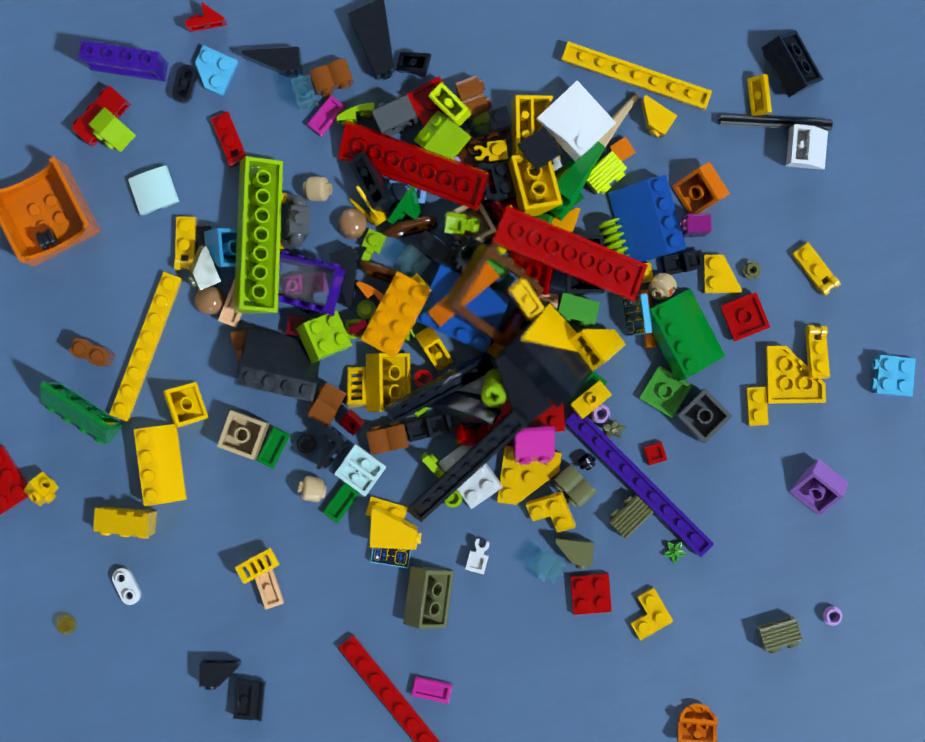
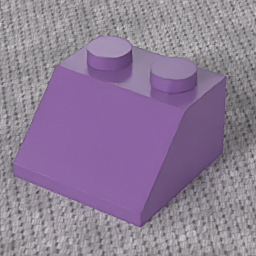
[790,459,849,516]

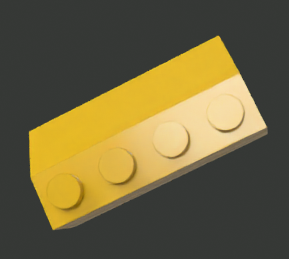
[134,424,187,506]

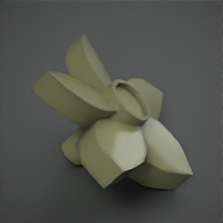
[603,419,626,438]

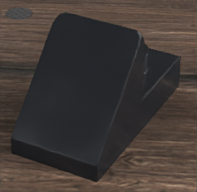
[396,52,431,78]

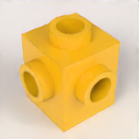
[24,471,59,507]

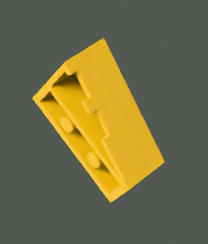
[511,95,553,156]
[93,506,157,538]

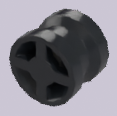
[35,227,59,250]

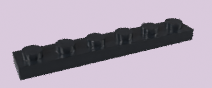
[384,352,494,424]

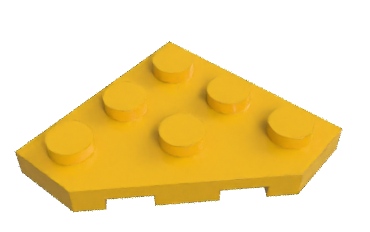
[766,346,826,404]
[497,445,562,505]

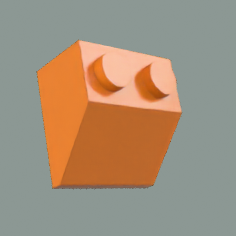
[672,162,730,214]

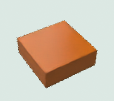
[609,136,636,162]

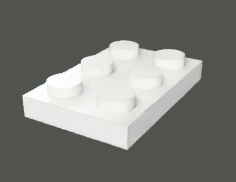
[438,445,503,509]

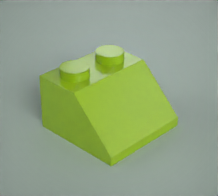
[414,110,471,159]

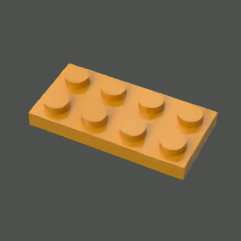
[360,271,432,358]

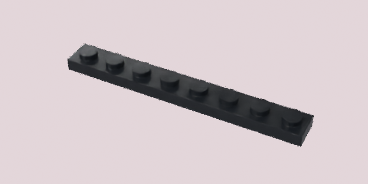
[407,408,529,522]

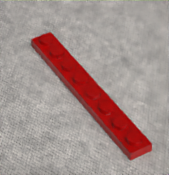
[338,634,441,742]

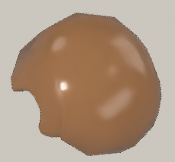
[338,208,367,240]
[194,286,226,314]

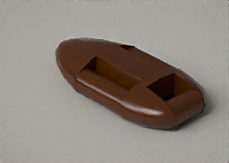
[383,215,438,238]
[359,262,410,284]

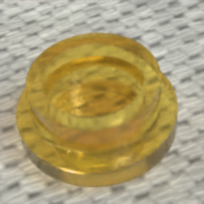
[57,615,77,635]

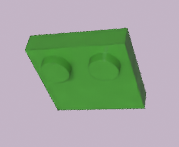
[639,366,692,418]

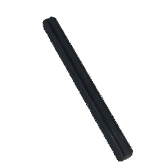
[718,114,833,131]

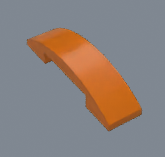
[428,262,500,327]

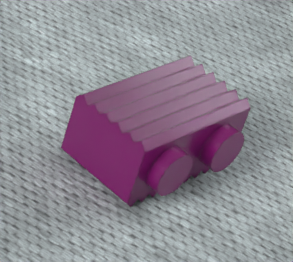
[679,214,712,238]

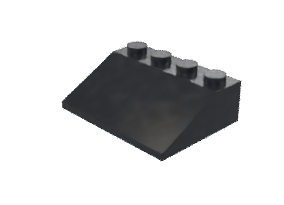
[234,327,320,402]

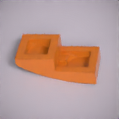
[356,281,384,302]

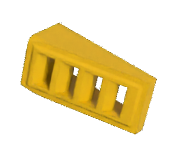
[347,367,367,408]
[235,548,280,584]

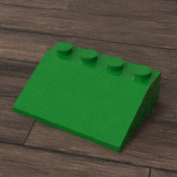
[649,288,725,382]
[40,382,123,445]

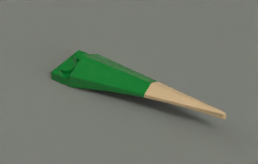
[545,93,639,221]

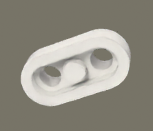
[112,567,141,605]

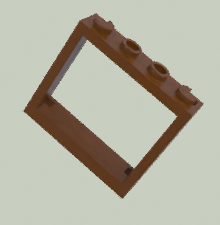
[443,244,544,347]

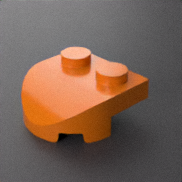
[677,704,718,742]

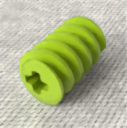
[597,218,630,256]
[481,369,507,407]

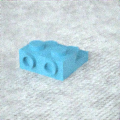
[870,355,916,397]

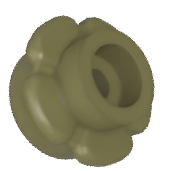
[742,261,761,280]

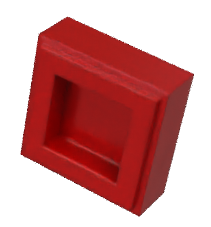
[643,441,667,465]

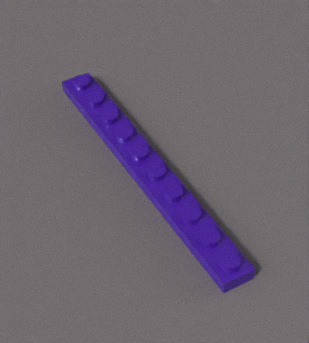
[564,411,714,557]

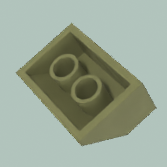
[403,567,454,629]

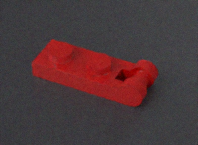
[211,112,247,168]

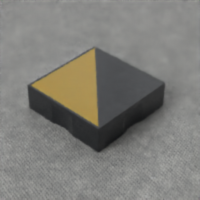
[504,301,592,408]

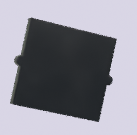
[517,127,563,171]

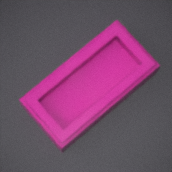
[307,95,346,137]
[411,676,453,704]

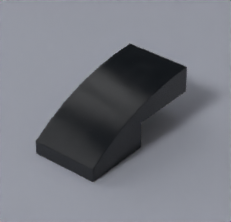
[661,250,705,275]

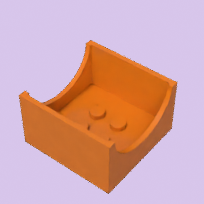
[0,157,102,266]

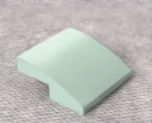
[128,166,179,215]
[335,444,387,497]

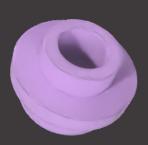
[591,404,610,423]
[823,606,843,626]

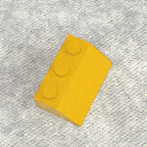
[508,154,563,216]
[366,353,411,412]

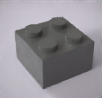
[372,95,418,136]
[674,389,732,443]

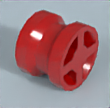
[414,370,433,388]

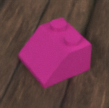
[512,426,555,465]

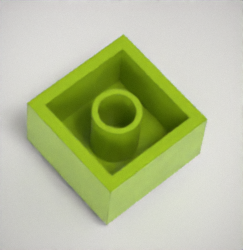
[296,310,352,364]

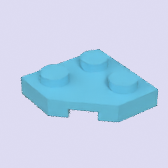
[195,45,239,96]

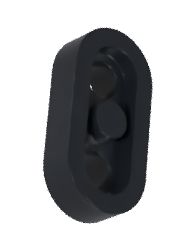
[172,64,197,103]

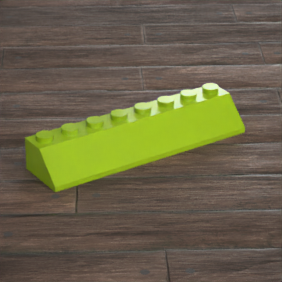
[234,156,283,314]

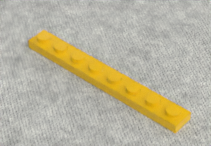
[561,41,712,110]
[109,272,183,421]

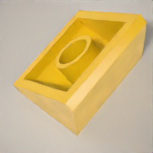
[163,382,209,428]

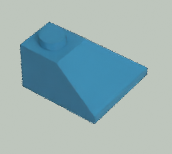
[204,228,237,267]

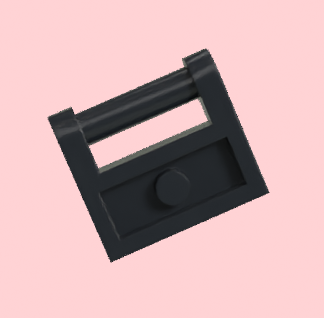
[474,162,516,203]

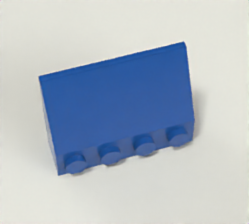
[608,174,687,262]
[416,264,511,353]

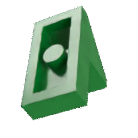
[387,185,421,225]

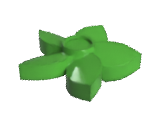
[663,541,686,564]

